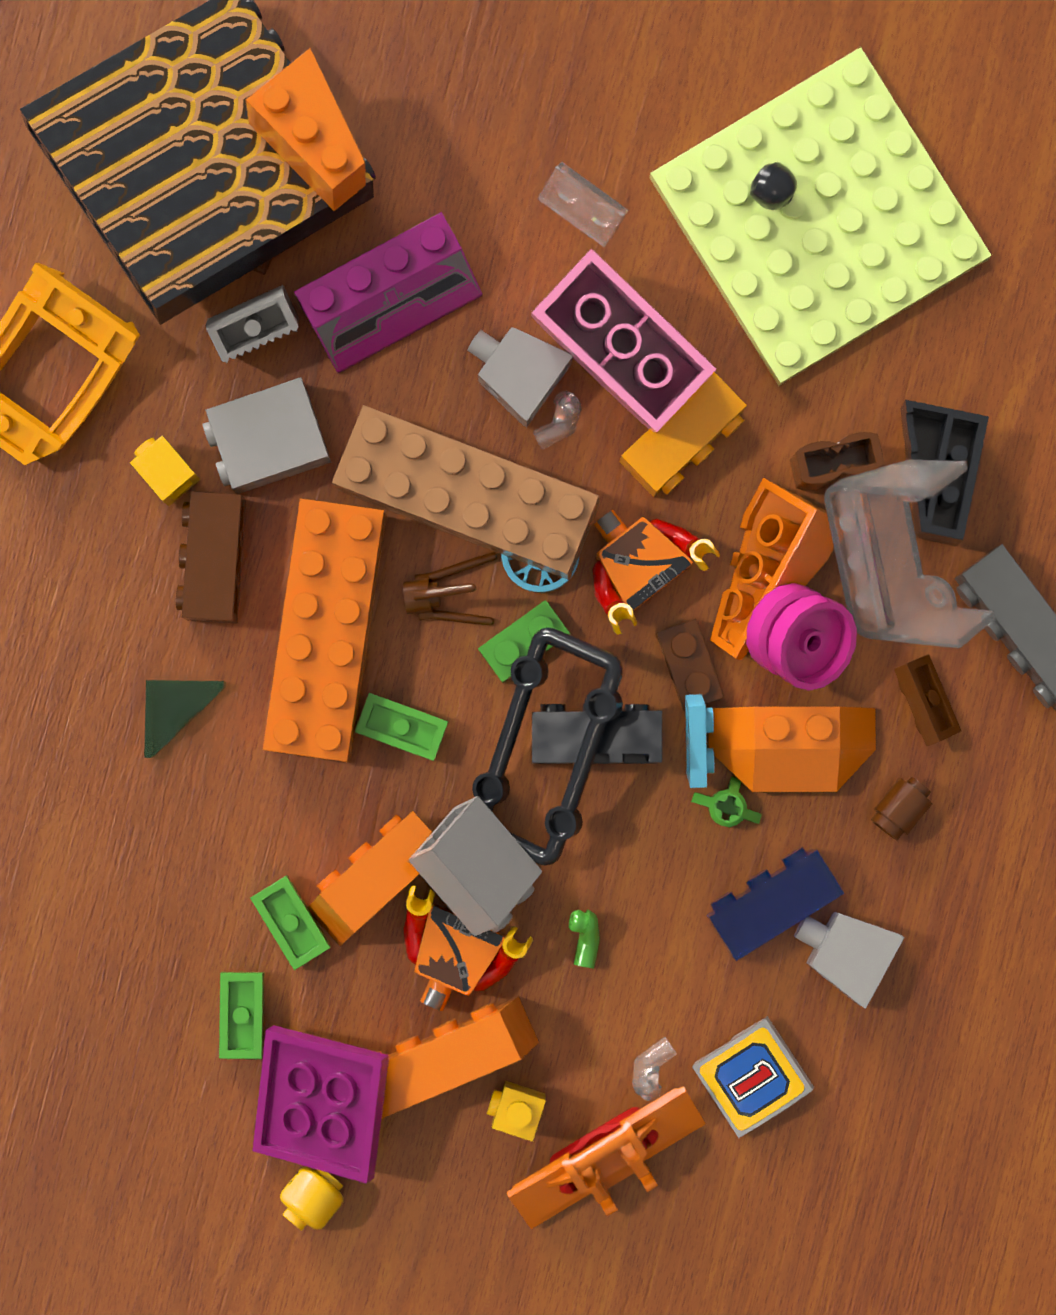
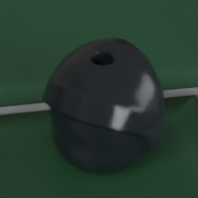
[750,162,797,210]

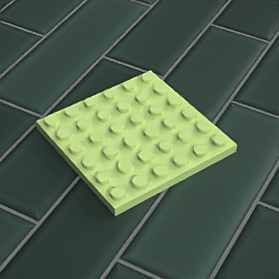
[649,47,992,386]

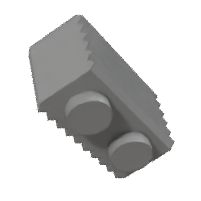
[205,285,299,363]

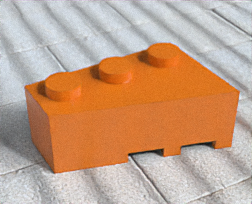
[246,48,366,211]
[308,811,432,946]

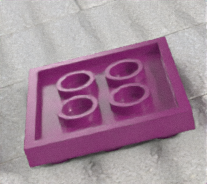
[252,1025,389,1183]

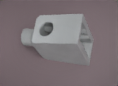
[467,327,573,428]
[794,912,904,1009]

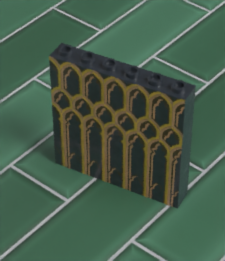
[20,0,376,325]

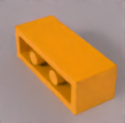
[619,372,747,497]

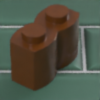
[789,432,885,491]

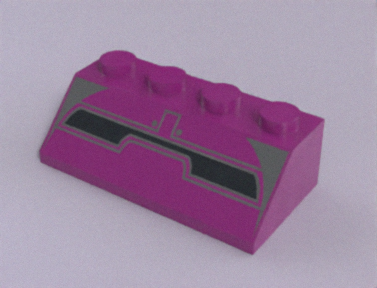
[294,212,483,374]

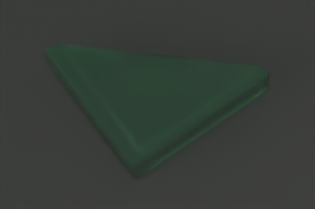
[144,680,226,758]

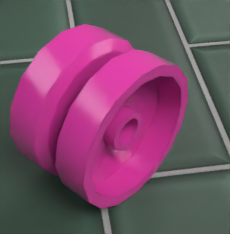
[746,583,857,690]

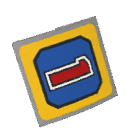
[692,1016,814,1138]

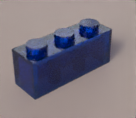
[706,847,844,961]

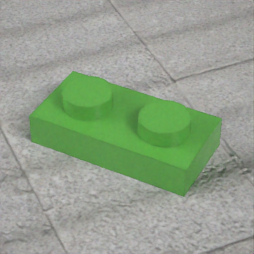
[478,600,570,683]
[355,693,449,761]
[250,875,331,970]
[219,972,265,1059]

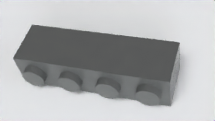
[954,544,1056,711]

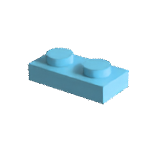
[685,694,715,788]

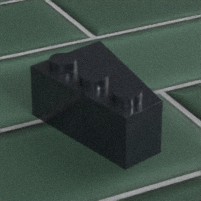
[900,400,989,546]
[532,704,662,764]

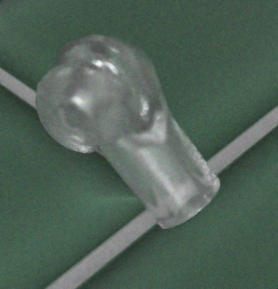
[533,391,582,450]
[632,1037,677,1101]

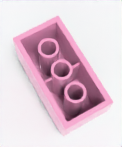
[531,249,716,432]

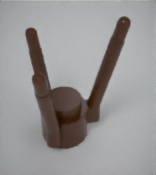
[403,552,497,625]

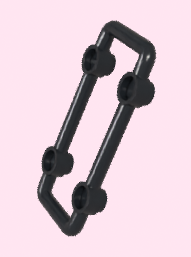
[472,627,623,866]

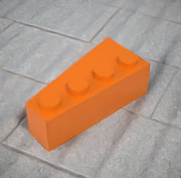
[379,996,539,1118]

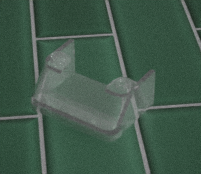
[824,459,995,648]

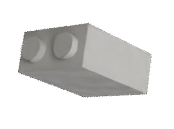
[203,377,331,494]
[408,796,543,936]

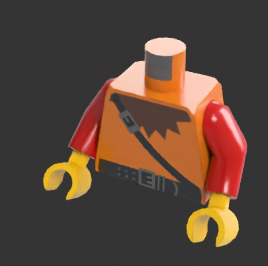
[592,510,720,635]
[403,885,533,1011]

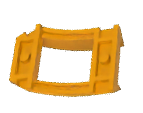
[0,263,140,465]

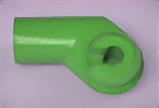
[569,909,600,969]

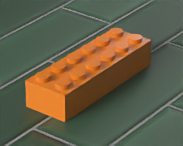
[263,498,387,763]

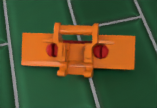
[506,1086,706,1229]

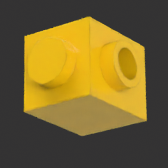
[130,436,201,506]
[487,1080,546,1142]

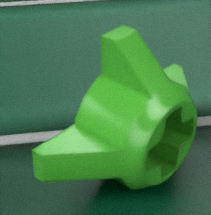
[691,777,762,827]

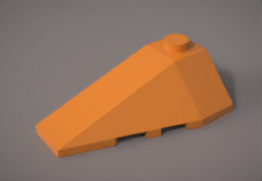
[710,477,848,660]

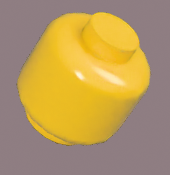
[280,1167,344,1231]

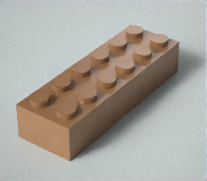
[332,405,600,581]

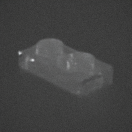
[537,162,629,247]

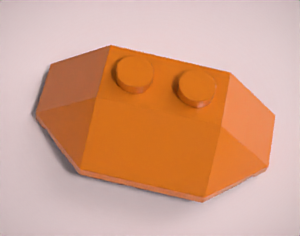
[708,706,876,792]

